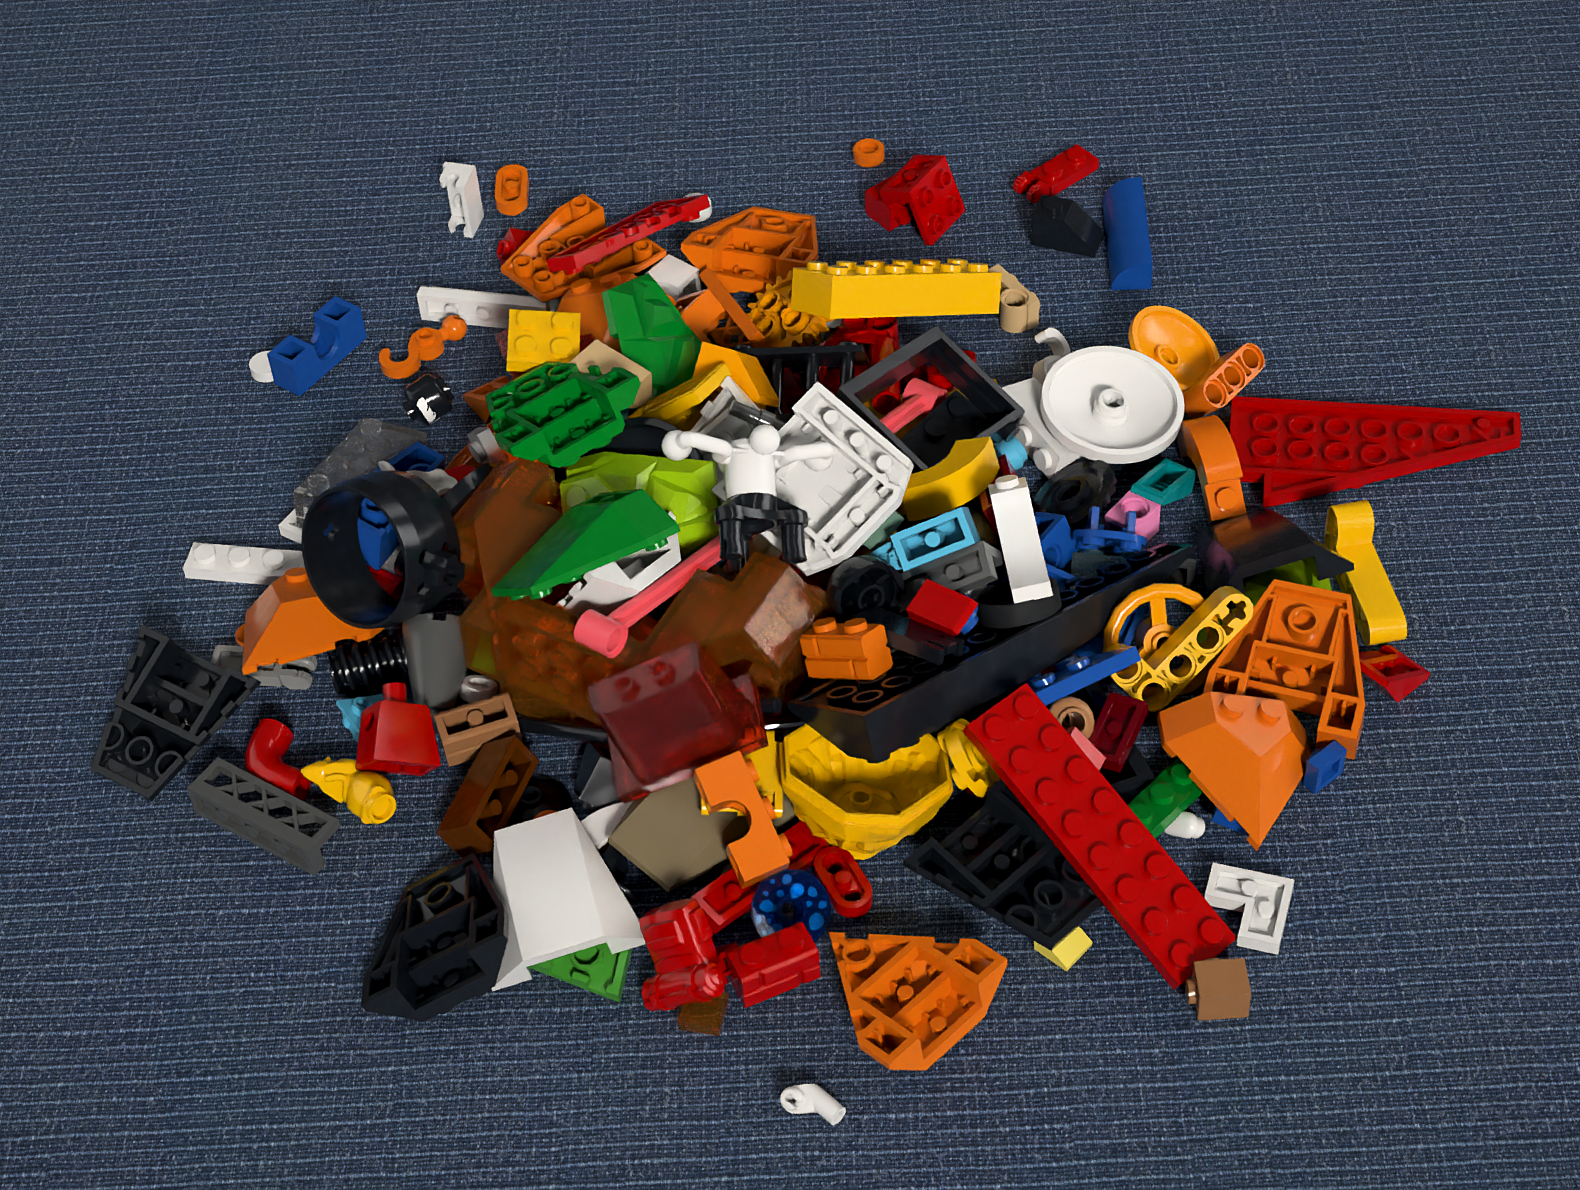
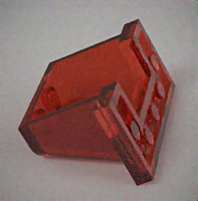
[587,641,769,804]

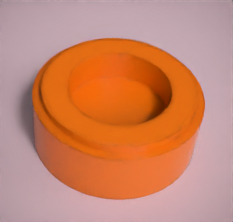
[853,138,885,167]

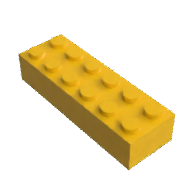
[791,259,1002,319]

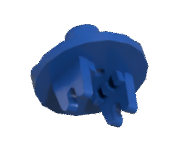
[1073,506,1147,556]

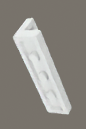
[417,286,559,329]

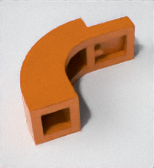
[1176,415,1247,523]

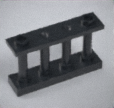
[731,341,868,423]

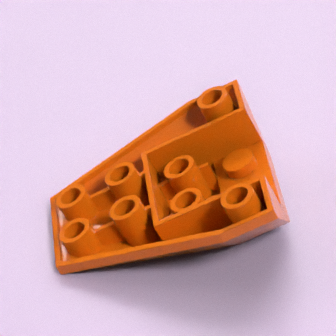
[500,194,667,302]

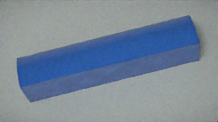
[1102,177,1153,290]

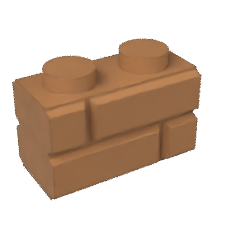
[433,692,523,767]

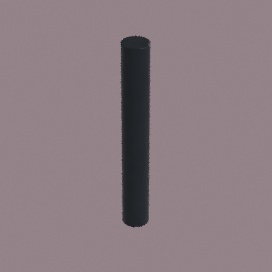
[518,716,616,745]

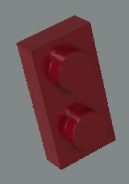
[1088,692,1149,772]

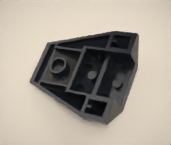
[361,853,509,1021]

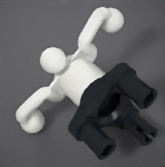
[661,424,835,577]

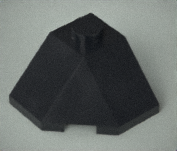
[1032,195,1104,258]
[574,742,651,813]

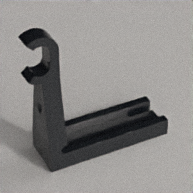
[851,606,965,665]

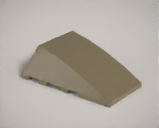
[608,727,800,892]

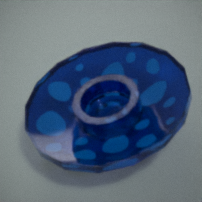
[751,869,831,943]

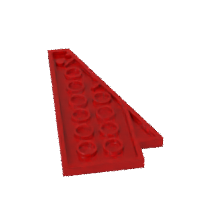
[1229,396,1521,508]

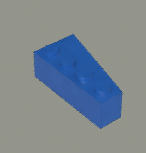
[323,441,445,571]

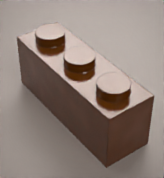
[436,735,539,858]

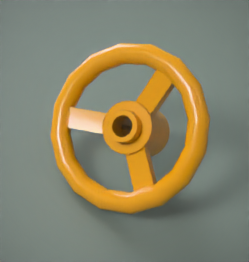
[1103,583,1221,698]

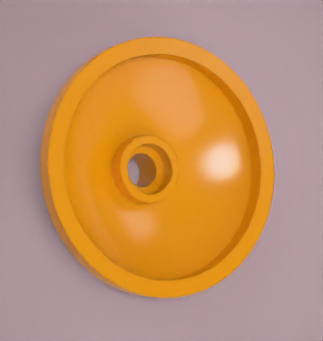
[1128,305,1220,394]

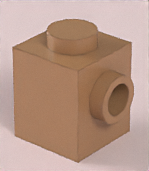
[1185,958,1251,1021]

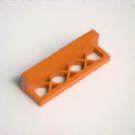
[698,267,772,349]

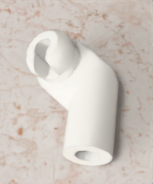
[780,1084,846,1125]

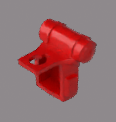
[638,898,739,1012]

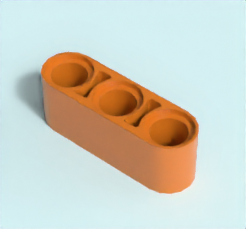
[1183,343,1265,419]

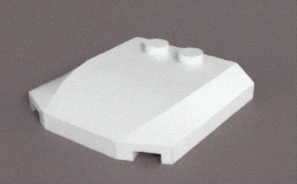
[712,381,914,576]

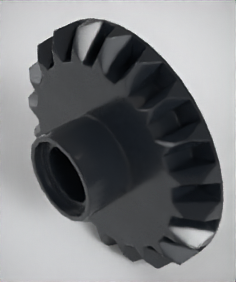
[1032,460,1117,530]

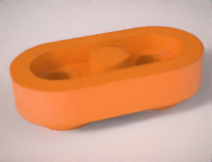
[495,164,529,216]

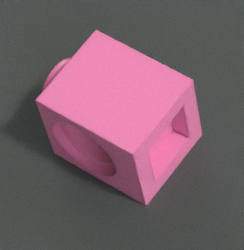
[1104,490,1161,554]

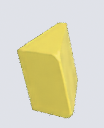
[1034,927,1092,972]

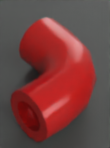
[244,718,311,802]

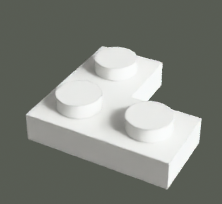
[1204,863,1294,955]

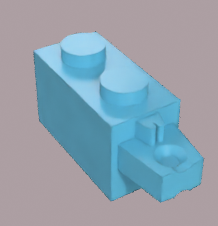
[870,507,981,572]

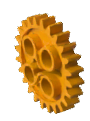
[738,270,835,347]

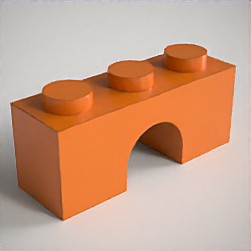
[693,750,793,889]

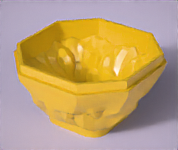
[779,723,953,860]

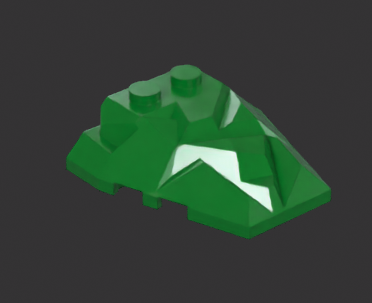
[602,273,713,415]
[485,361,641,468]

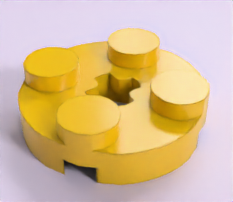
[937,718,1000,797]

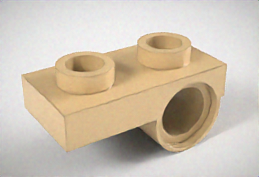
[988,264,1040,333]

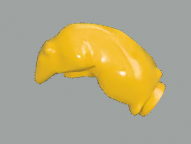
[301,757,396,825]

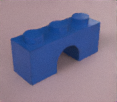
[267,296,367,396]

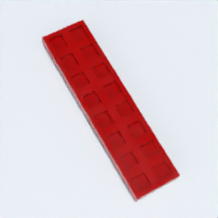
[962,683,1237,990]

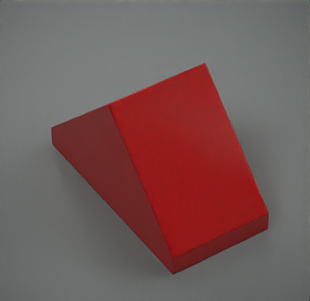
[906,579,978,636]

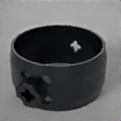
[301,470,465,629]

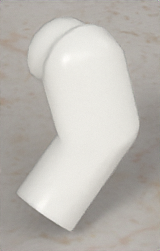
[1164,811,1205,839]

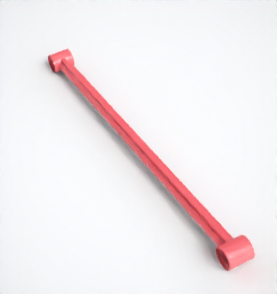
[574,378,948,658]

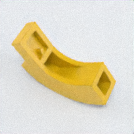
[896,436,1000,521]

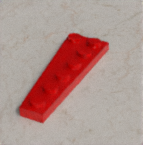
[546,194,710,275]

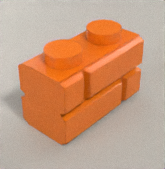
[799,617,893,680]

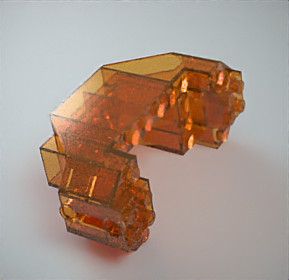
[445,458,831,763]

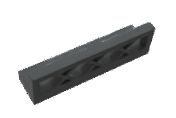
[898,540,1005,617]
[187,757,340,876]

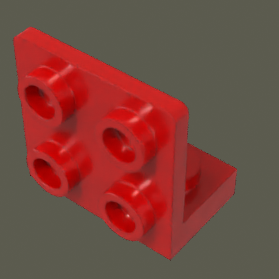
[879,155,965,246]

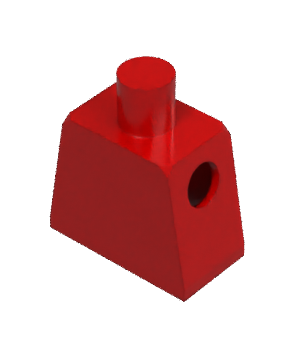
[356,682,441,776]

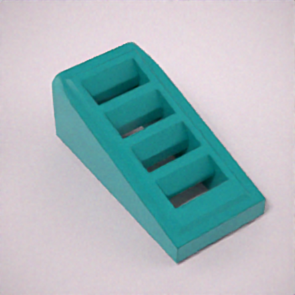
[1130,459,1197,506]

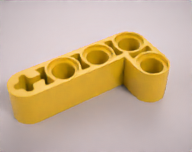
[1324,500,1407,646]
[1105,586,1254,712]

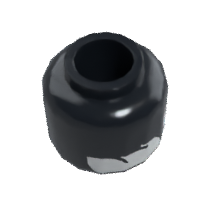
[402,373,455,425]

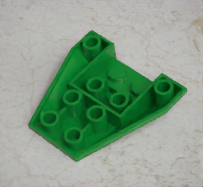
[491,489,680,601]

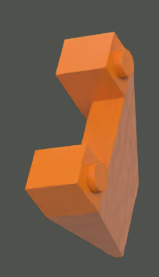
[1203,579,1365,760]

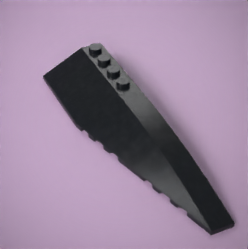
[787,542,1195,764]

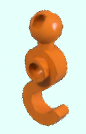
[379,315,467,379]

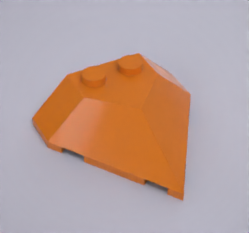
[242,567,385,675]
[1157,691,1311,851]
[829,932,1008,1070]

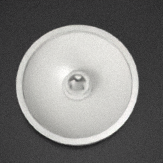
[1040,346,1185,464]

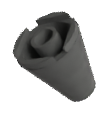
[401,613,477,723]

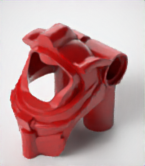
[819,317,901,415]

